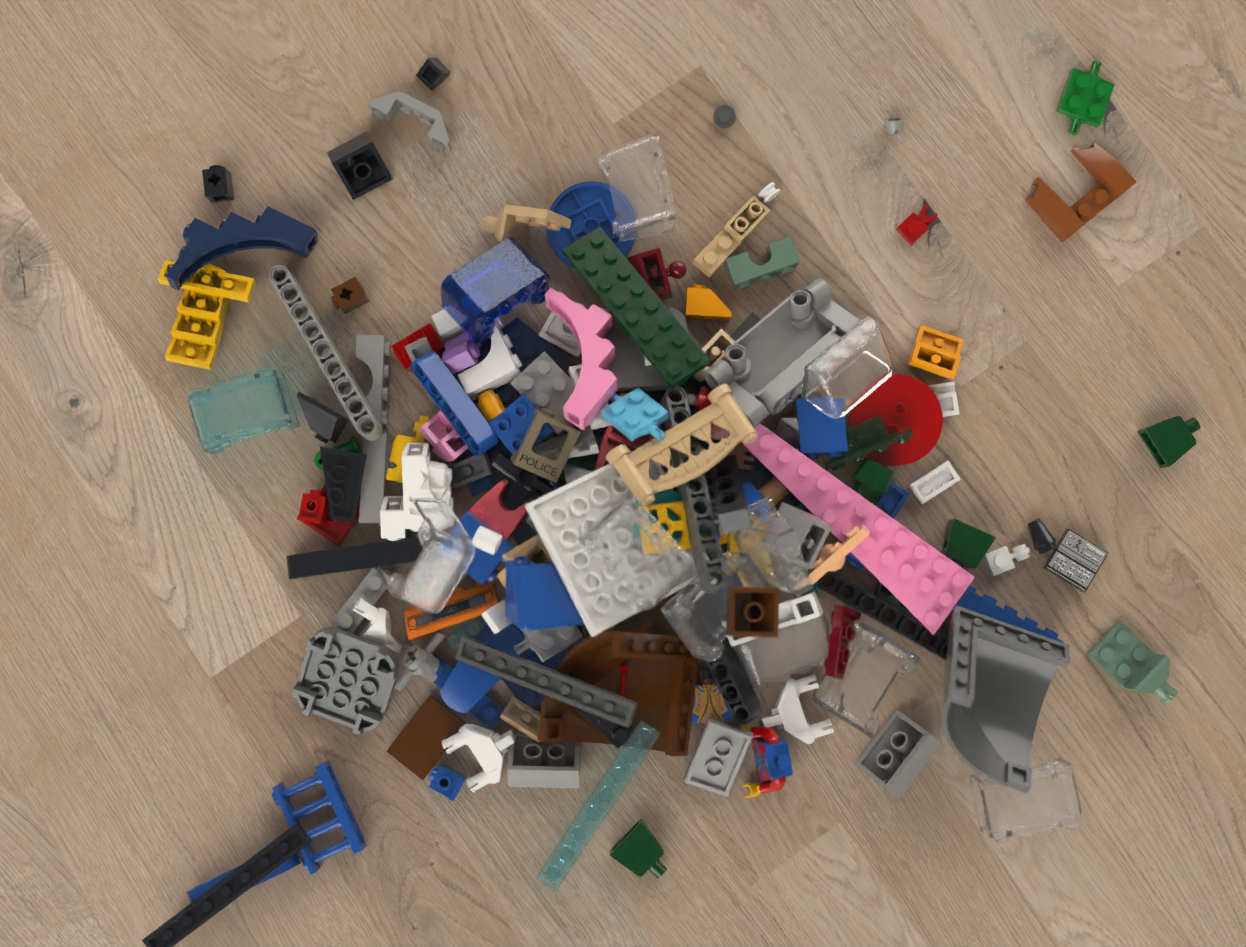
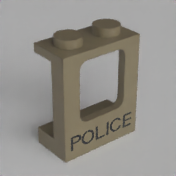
[511,408,580,483]

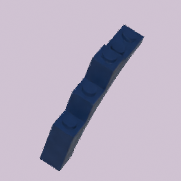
[166,206,318,291]

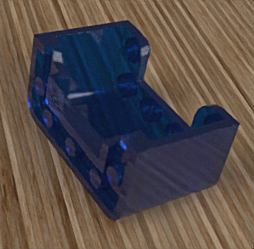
[441,237,550,344]

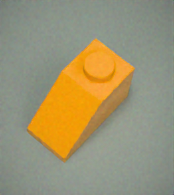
[685,284,732,322]

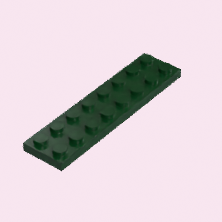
[562,227,710,389]

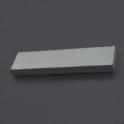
[359,432,388,524]

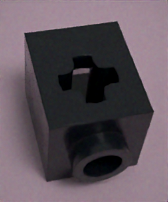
[202,165,234,203]

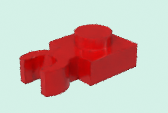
[895,205,938,245]

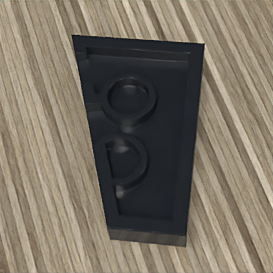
[320,446,367,523]

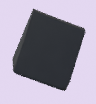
[416,58,451,91]

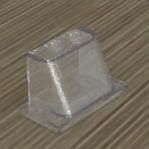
[732,496,814,595]

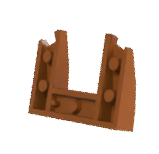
[1026,143,1137,242]

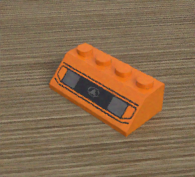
[404,581,501,640]

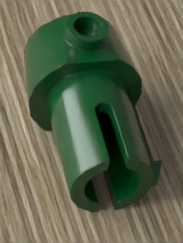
[852,458,896,505]

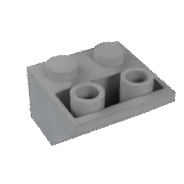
[762,502,832,570]

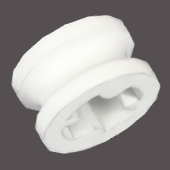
[758,182,781,204]

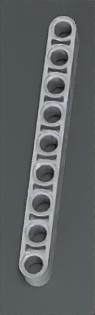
[269,265,383,441]

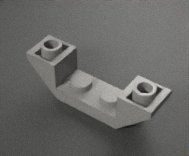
[367,91,452,152]

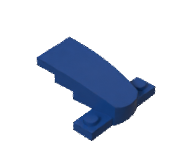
[433,623,525,730]

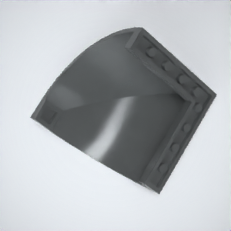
[942,605,1070,794]

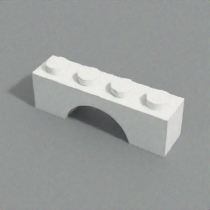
[723,591,823,647]

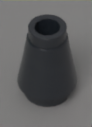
[1027,518,1057,554]

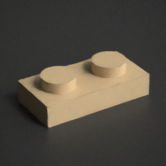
[499,696,541,743]

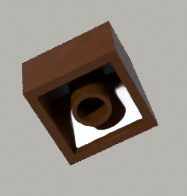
[726,586,779,638]

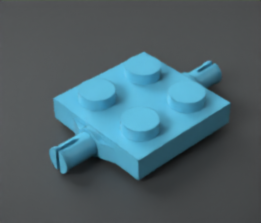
[601,388,669,441]

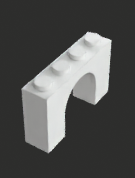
[431,291,522,400]

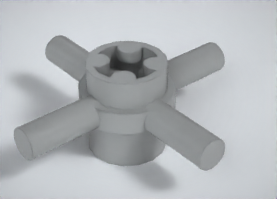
[394,630,445,692]

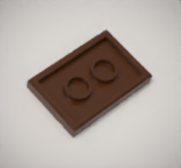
[386,695,467,780]

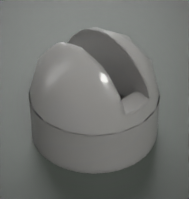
[885,118,903,135]

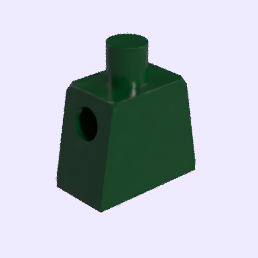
[1137,415,1201,468]
[941,519,996,569]
[610,819,667,879]

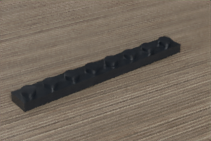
[142,822,312,947]

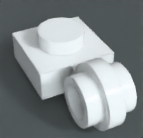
[984,544,1031,576]

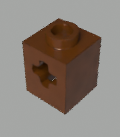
[331,277,370,314]

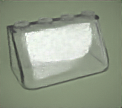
[801,315,894,418]
[734,612,831,691]

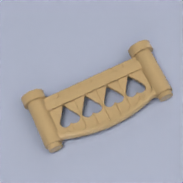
[606,384,758,507]

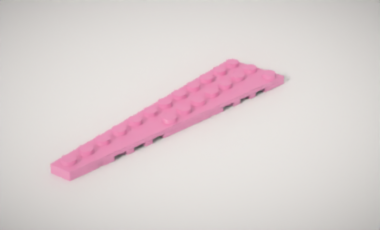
[741,423,975,635]

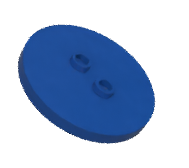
[546,182,637,269]

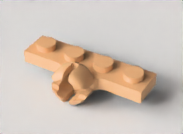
[791,524,870,597]

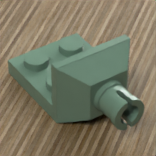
[1086,621,1178,704]

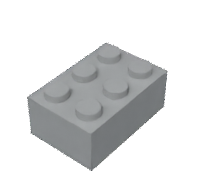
[511,351,575,436]

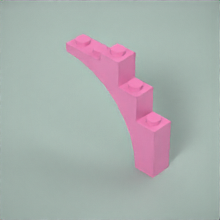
[545,288,617,431]

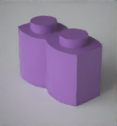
[442,329,482,375]

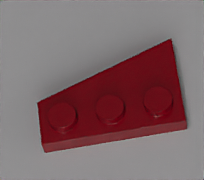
[824,605,861,680]

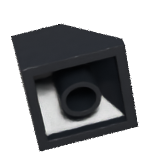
[296,392,349,444]

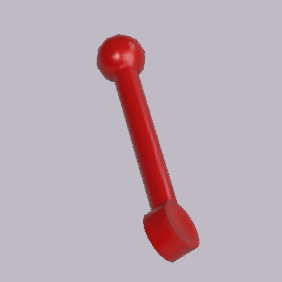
[619,664,629,698]

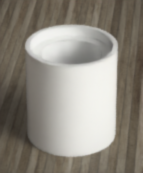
[472,526,503,555]

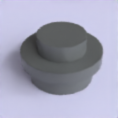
[713,105,736,128]

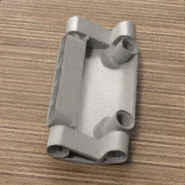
[703,277,865,427]

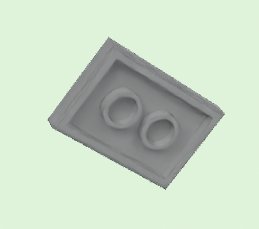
[683,717,753,797]

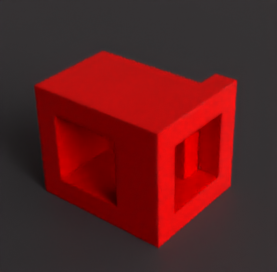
[297,489,329,525]

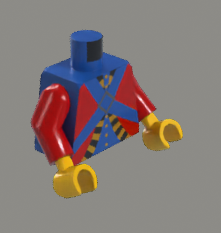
[738,725,793,798]

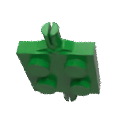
[1056,61,1115,135]

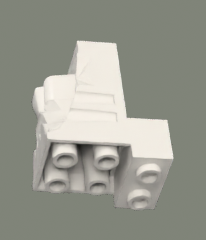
[380,443,454,541]

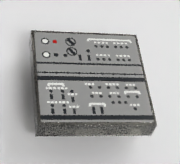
[1043,528,1108,592]

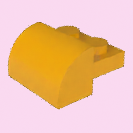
[907,325,964,380]

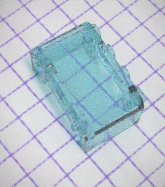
[186,367,300,454]

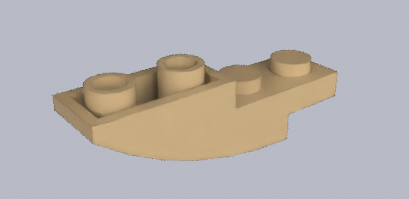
[692,195,770,278]

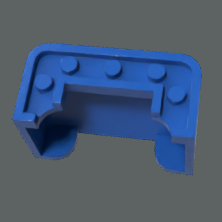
[505,556,584,631]

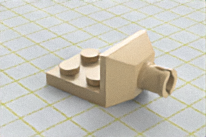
[482,204,571,251]

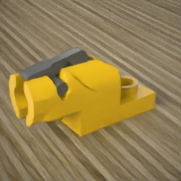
[384,415,431,483]

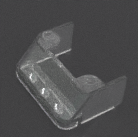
[376,500,475,614]

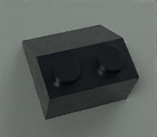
[327,131,393,200]

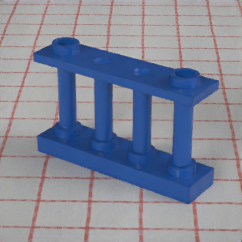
[272,760,367,875]

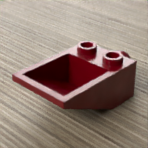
[605,248,687,309]

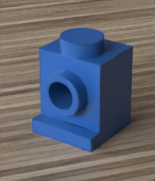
[428,764,467,801]

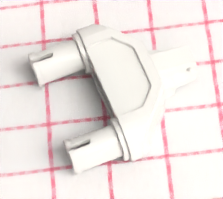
[352,598,402,656]
[761,674,834,744]
[442,724,516,792]

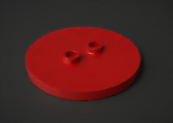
[849,374,943,466]

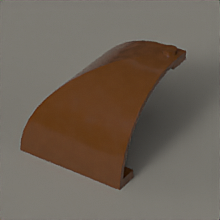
[538,631,700,756]

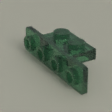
[824,415,914,471]

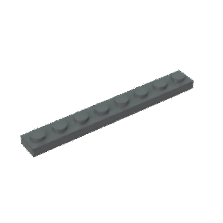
[455,635,638,728]

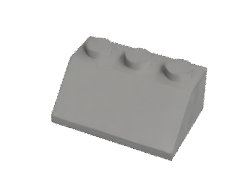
[854,710,941,800]
[507,732,581,788]

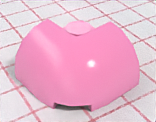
[419,410,468,462]

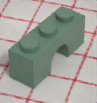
[724,236,799,290]

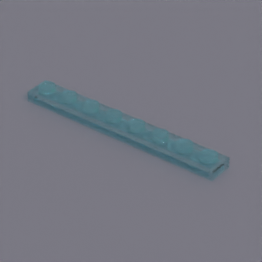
[537,720,661,891]

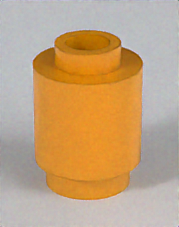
[477,389,505,423]

